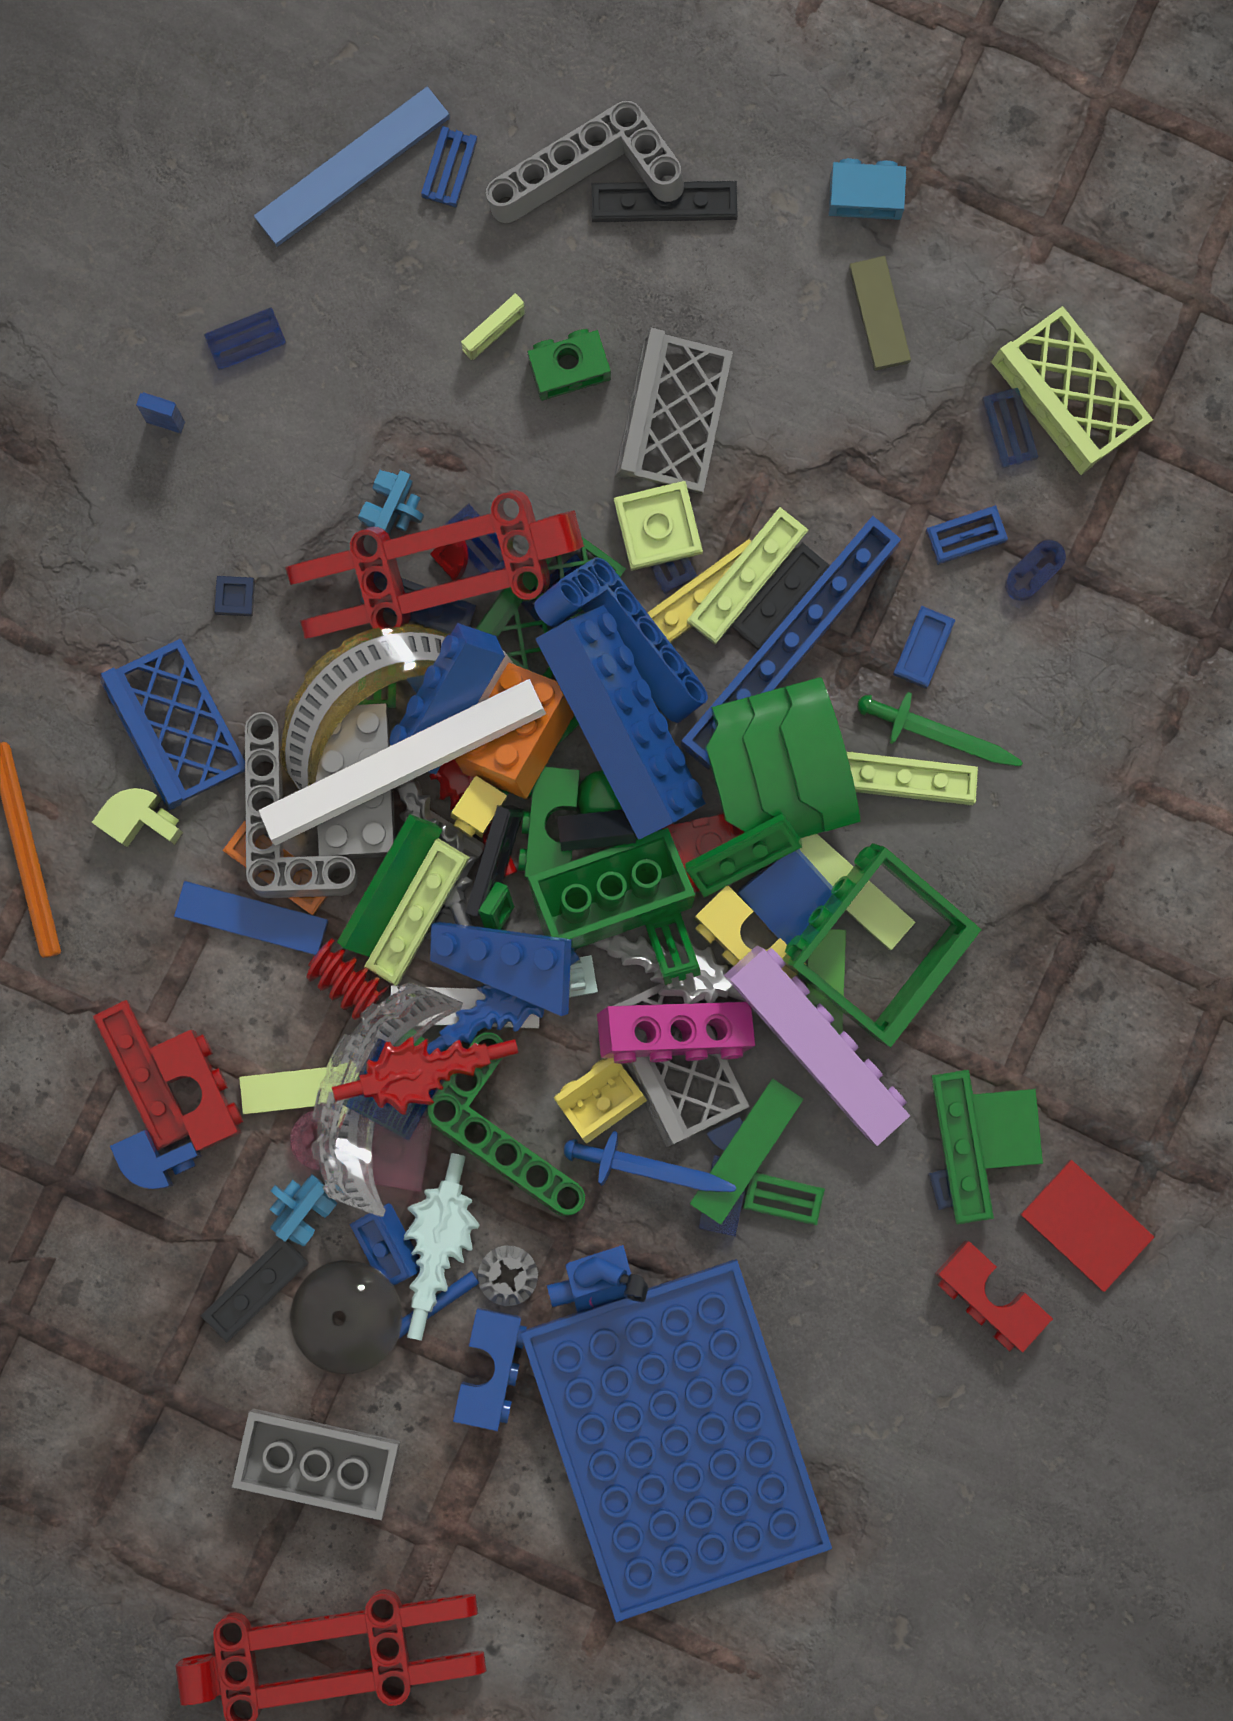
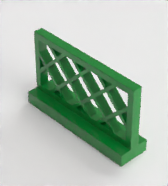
[475,537,626,678]

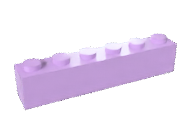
[724,946,910,1146]

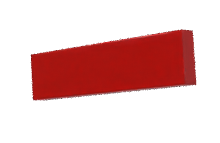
[93,1000,189,1150]

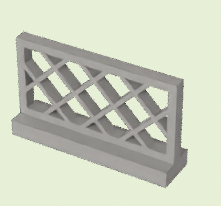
[615,327,733,494]
[614,984,750,1147]

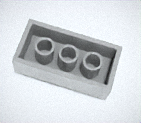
[313,703,396,859]
[232,1409,401,1520]

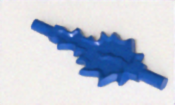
[427,947,580,1054]

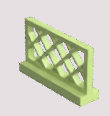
[991,306,1153,475]

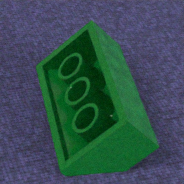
[528,828,695,950]

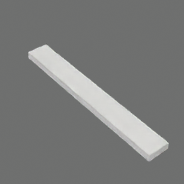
[259,679,546,846]

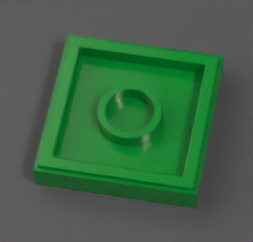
[973,1089,1043,1169]

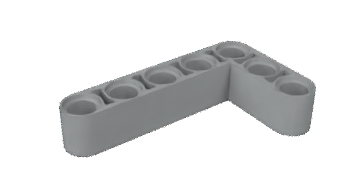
[486,101,684,223]
[245,712,358,898]

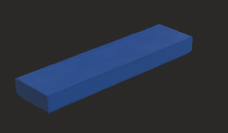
[174,881,329,955]

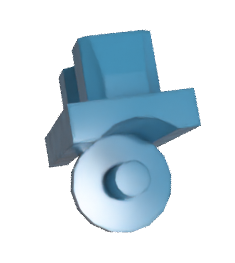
[358,470,424,535]
[270,1174,337,1246]

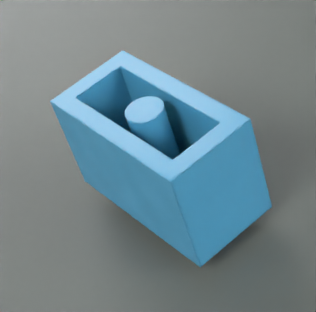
[829,158,906,220]

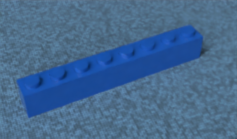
[680,516,901,770]

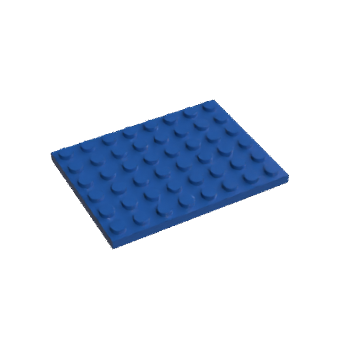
[520,1259,832,1622]

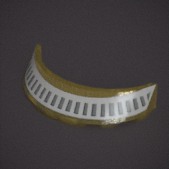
[280,624,451,791]

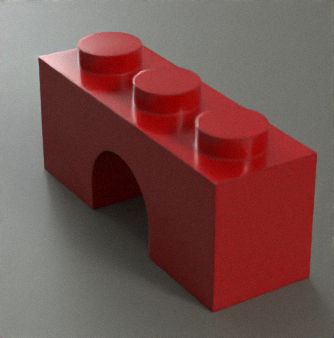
[150,1029,243,1152]
[935,1240,1053,1352]

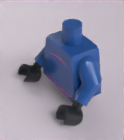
[547,1245,649,1312]

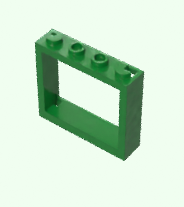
[782,843,982,1048]

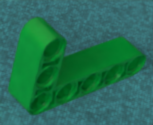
[426,1032,585,1217]

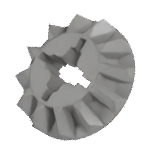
[478,1246,538,1306]

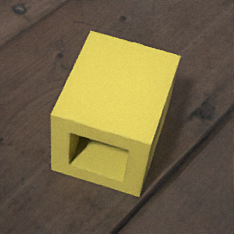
[451,776,507,838]

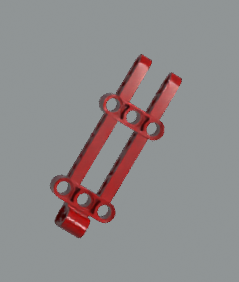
[285,490,584,639]
[175,1589,487,1721]

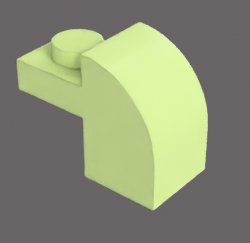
[92,788,183,847]

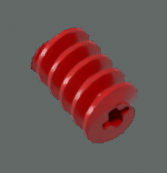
[306,938,389,1020]

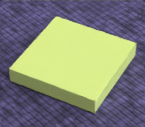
[614,481,703,571]

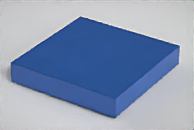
[738,849,833,945]

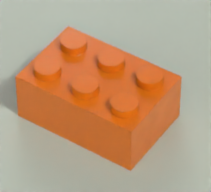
[455,662,574,799]

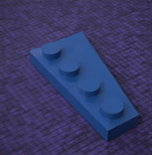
[430,922,572,1016]

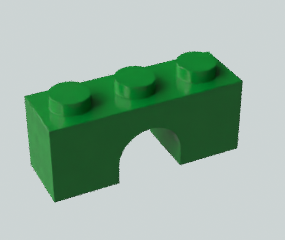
[518,767,580,881]

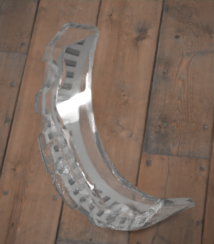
[312,983,463,1217]

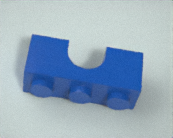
[453,1308,527,1431]

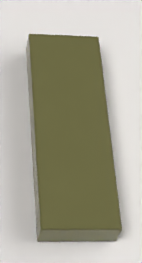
[849,256,911,371]

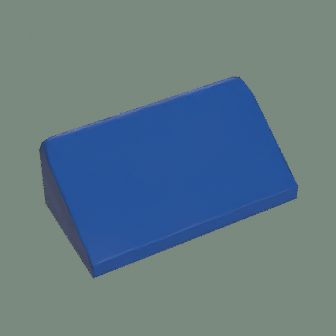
[349,1203,420,1291]

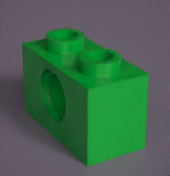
[527,329,611,401]

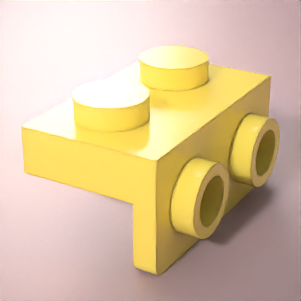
[554,1058,647,1144]

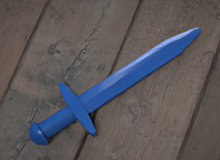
[563,1131,736,1192]

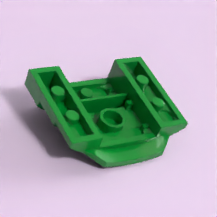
[705,677,861,838]

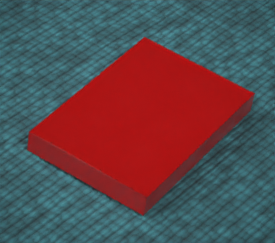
[1019,1160,1154,1292]

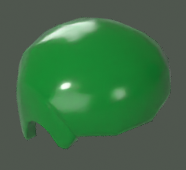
[577,770,622,814]

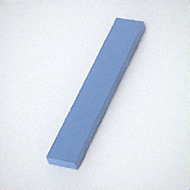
[254,86,450,247]

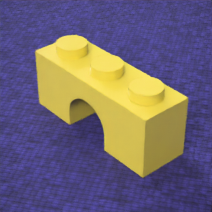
[695,886,807,979]

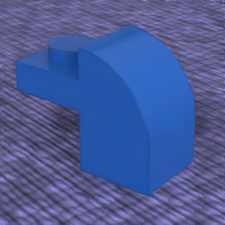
[110,1130,202,1189]

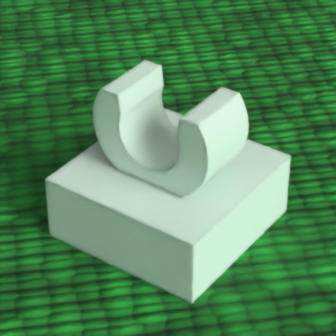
[569,955,598,998]

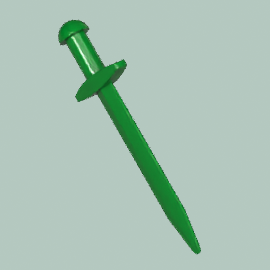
[857,692,1023,766]

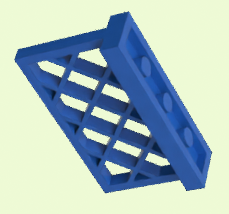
[100,638,245,811]

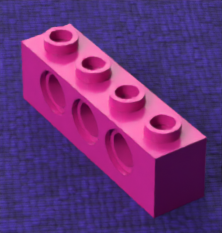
[597,1002,755,1064]

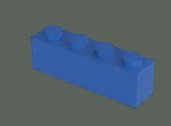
[389,623,505,775]

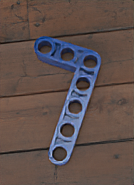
[534,557,708,723]

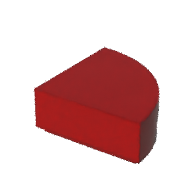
[430,540,468,581]

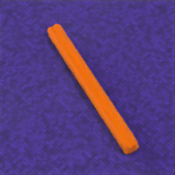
[0,742,61,958]

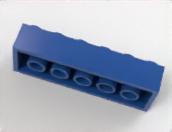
[535,605,706,840]

